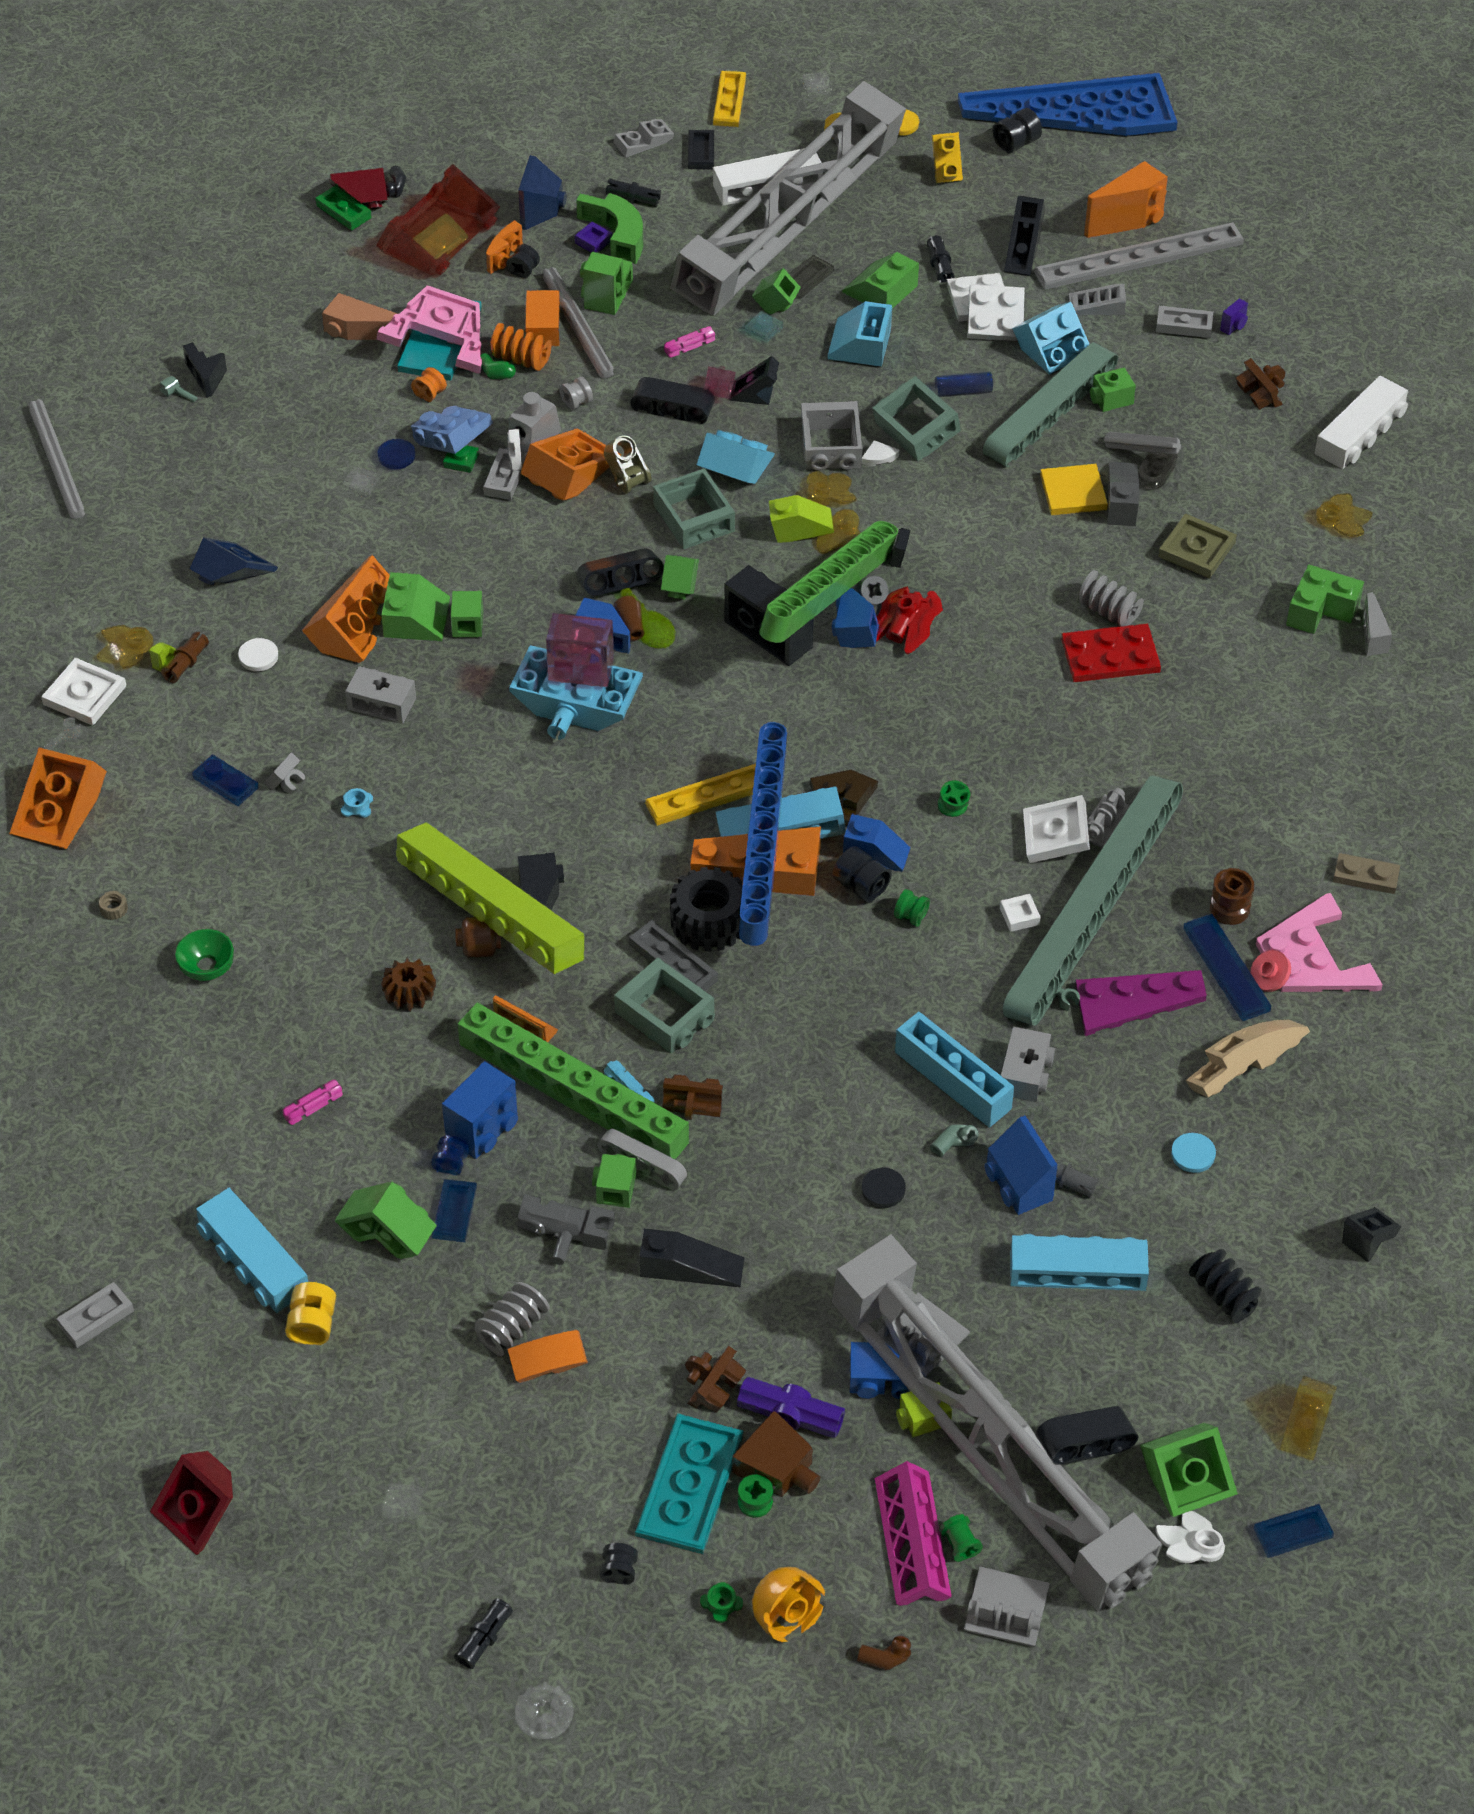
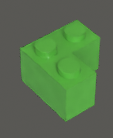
[580,252,633,315]
[1286,564,1364,634]
[335,1181,437,1259]

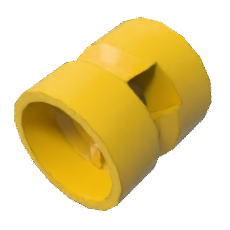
[285,1282,336,1345]

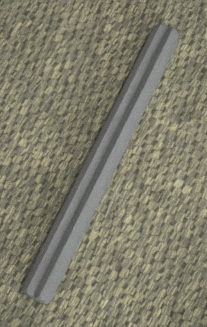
[543,267,614,379]
[28,399,85,519]

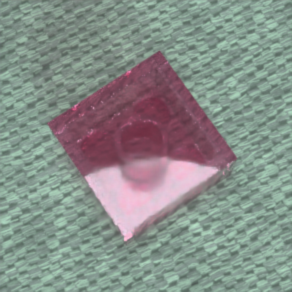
[546,613,614,687]

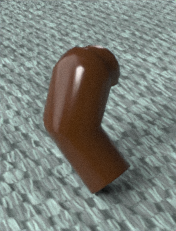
[857,1636,911,1670]

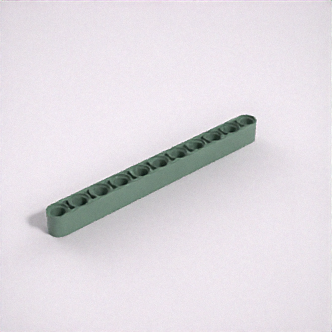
[1003,775,1183,1026]

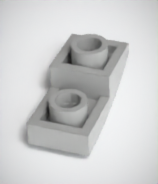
[613,119,674,157]

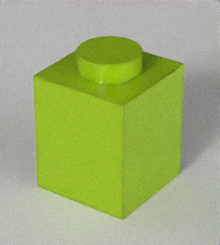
[896,1382,952,1438]

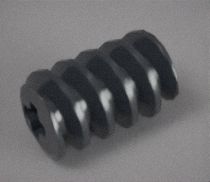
[1189,1249,1262,1323]

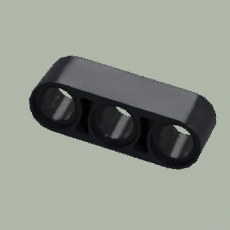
[630,377,715,424]
[576,548,664,596]
[1036,1406,1139,1465]

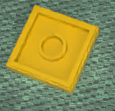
[1040,464,1108,515]

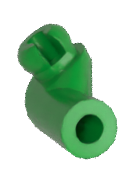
[480,353,516,380]

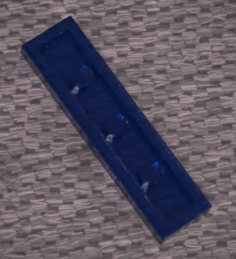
[1183,914,1272,1022]

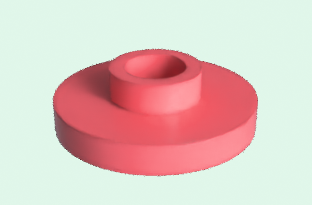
[1250,950,1291,992]

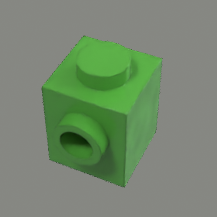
[752,268,801,314]
[1090,367,1136,412]
[661,555,699,599]
[451,591,483,637]
[592,1154,636,1208]

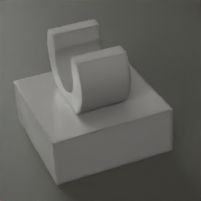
[264,752,305,793]

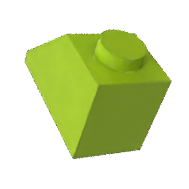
[769,495,834,543]

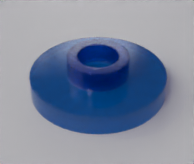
[378,439,416,469]

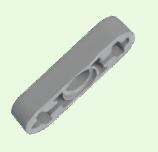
[597,1129,687,1190]

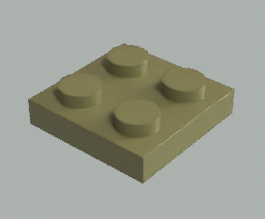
[1158,514,1237,578]

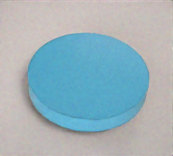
[1171,1133,1216,1173]

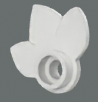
[1156,1511,1225,1563]

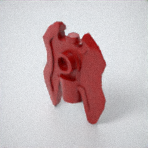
[876,586,943,654]

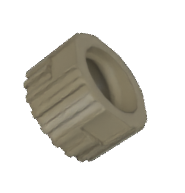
[98,891,128,920]

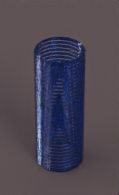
[935,371,993,396]

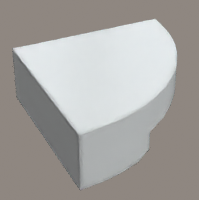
[507,429,522,470]
[862,441,899,466]

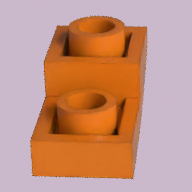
[486,220,523,274]
[508,1330,588,1383]

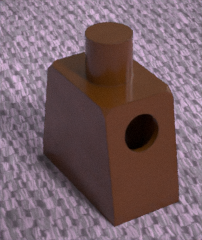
[732,1411,821,1497]

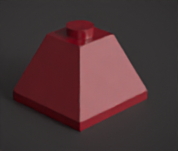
[329,168,388,209]
[150,1451,233,1555]

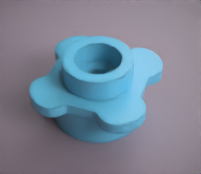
[341,788,373,818]

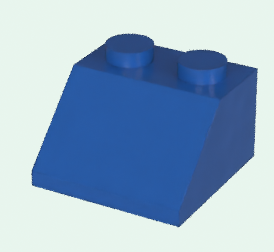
[984,1115,1058,1215]

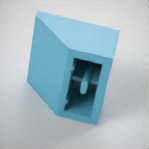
[828,301,892,367]
[1012,302,1089,374]
[697,430,775,484]

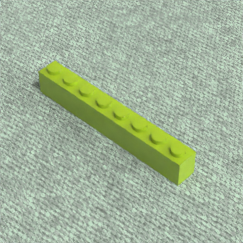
[396,822,584,974]

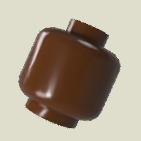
[455,917,501,958]

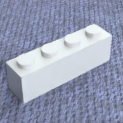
[713,148,823,206]
[1315,376,1408,469]

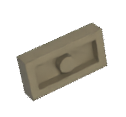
[1333,853,1400,894]

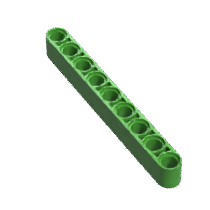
[759,521,898,643]

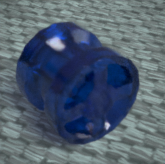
[431,1135,470,1176]

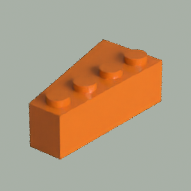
[690,826,821,896]

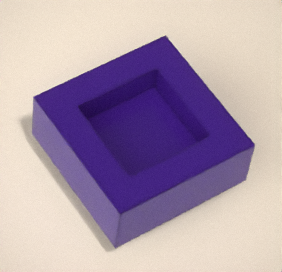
[575,222,612,253]
[1220,298,1248,335]

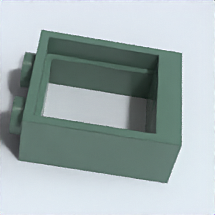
[872,376,961,461]
[653,468,735,549]
[614,957,715,1054]

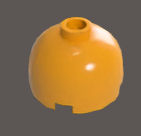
[752,1567,825,1642]

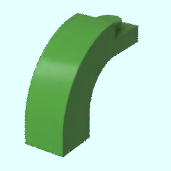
[576,193,643,264]

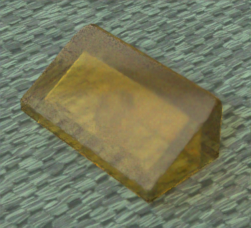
[412,213,468,265]

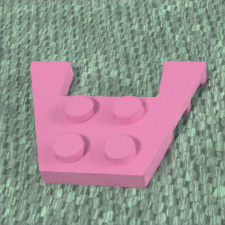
[377,285,482,374]
[1256,893,1382,992]

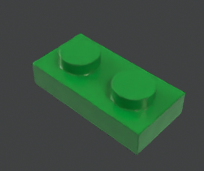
[315,186,371,231]

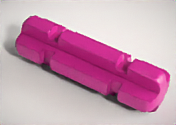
[664,326,715,358]
[282,1080,343,1125]

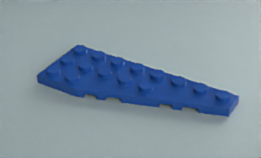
[958,73,1177,136]

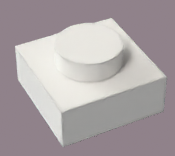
[1000,894,1041,932]

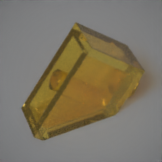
[1280,1376,1337,1460]

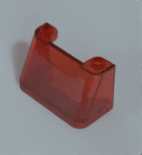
[376,164,501,276]

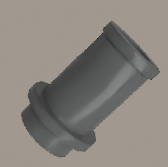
[1055,1163,1099,1198]

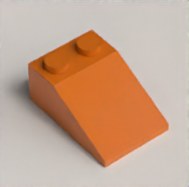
[1084,161,1168,238]
[520,428,622,500]
[9,748,107,849]

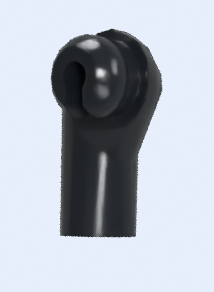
[386,165,406,197]

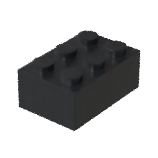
[724,565,814,666]

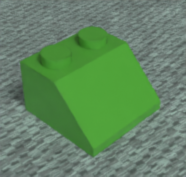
[842,252,919,309]
[382,572,450,641]
[1140,1423,1238,1517]

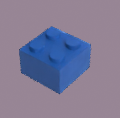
[442,1061,518,1159]

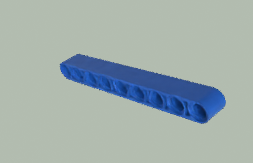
[739,722,787,946]

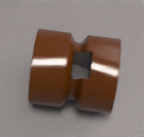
[1210,868,1254,925]

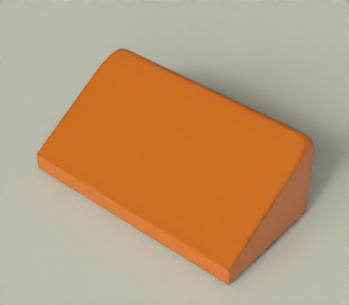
[493,995,558,1042]

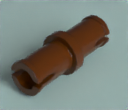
[161,632,209,683]

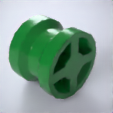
[937,780,971,817]
[894,889,930,927]
[738,1474,773,1518]

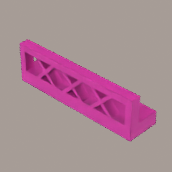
[875,1461,952,1606]

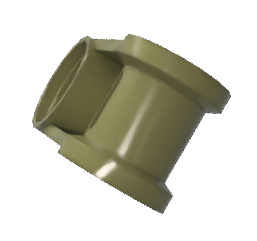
[603,435,652,494]

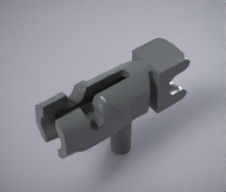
[518,1194,615,1265]

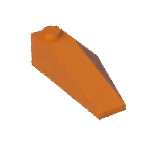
[302,555,390,663]

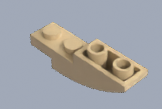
[1186,1020,1310,1098]

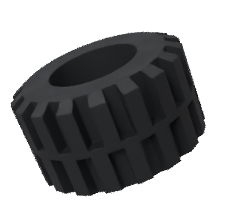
[670,867,743,952]

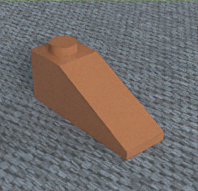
[322,293,412,340]

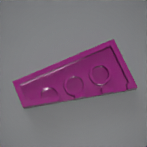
[1075,970,1207,1036]

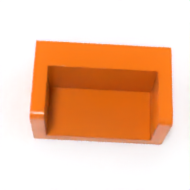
[526,290,560,346]

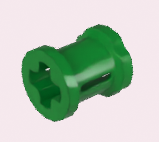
[939,1514,983,1562]

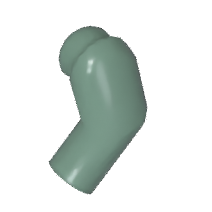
[930,1125,979,1157]

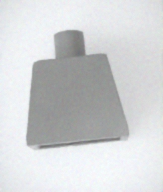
[507,392,561,453]

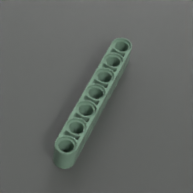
[983,342,1118,467]

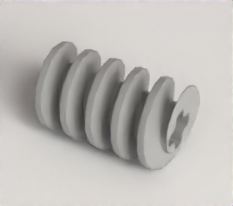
[1079,570,1144,626]
[475,1282,550,1356]

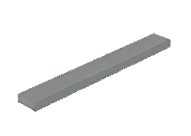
[1034,222,1244,290]

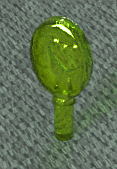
[620,588,676,649]

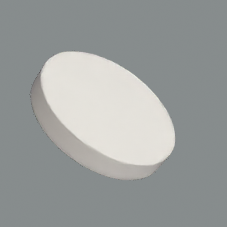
[238,638,278,671]

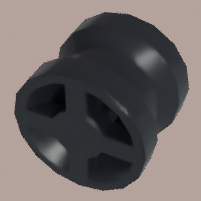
[506,244,540,279]
[599,1543,638,1585]

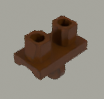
[1235,358,1285,410]
[662,1074,723,1120]
[685,1346,747,1413]

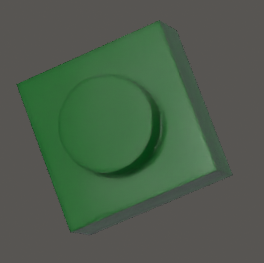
[443,445,479,473]

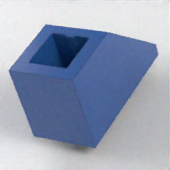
[832,588,879,648]
[850,1342,910,1399]

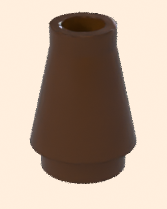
[613,596,645,641]

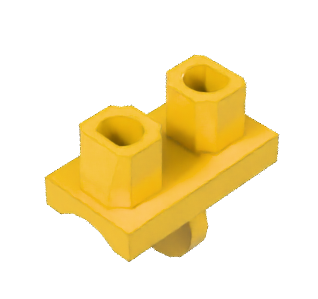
[932,132,963,183]

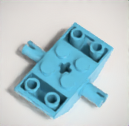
[509,641,643,740]

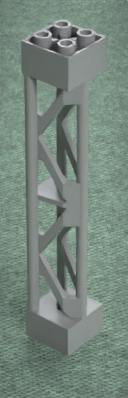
[670,81,906,316]
[832,1234,1162,1612]

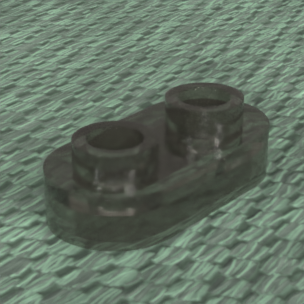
[1138,452,1178,489]

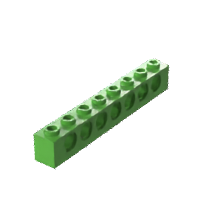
[458,1002,689,1159]

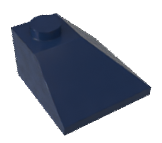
[518,155,567,230]
[190,537,278,585]

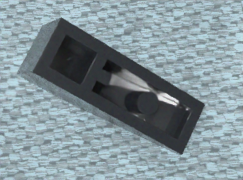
[1004,196,1045,276]
[517,852,564,911]
[640,1228,745,1288]

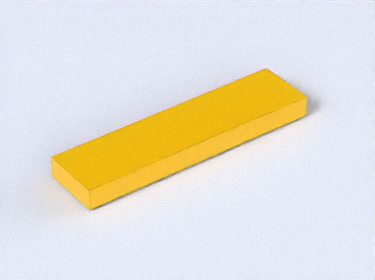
[645,763,756,826]

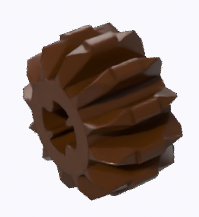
[381,957,436,1012]

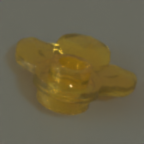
[806,471,857,506]
[1316,493,1373,537]
[816,509,860,554]
[97,625,154,669]

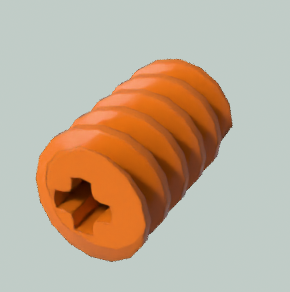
[490,323,552,371]

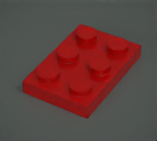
[1061,623,1161,682]

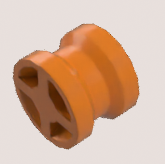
[411,367,447,402]

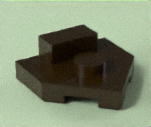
[810,769,878,826]

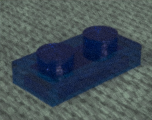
[192,754,259,806]

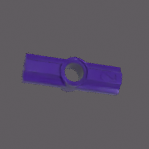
[737,1377,845,1439]

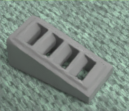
[1069,284,1126,315]
[1363,592,1392,656]

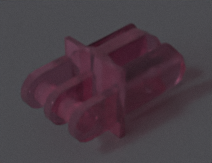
[704,366,736,399]

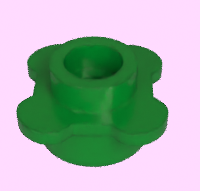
[700,1582,743,1623]

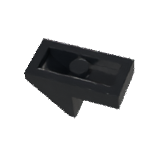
[183,342,227,398]
[729,356,779,405]
[1342,1207,1402,1262]

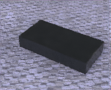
[688,130,714,170]

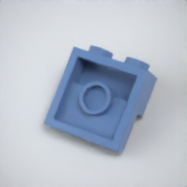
[411,406,493,454]

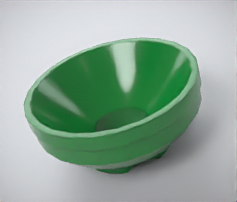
[175,929,234,981]

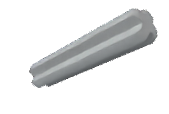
[1104,432,1182,455]

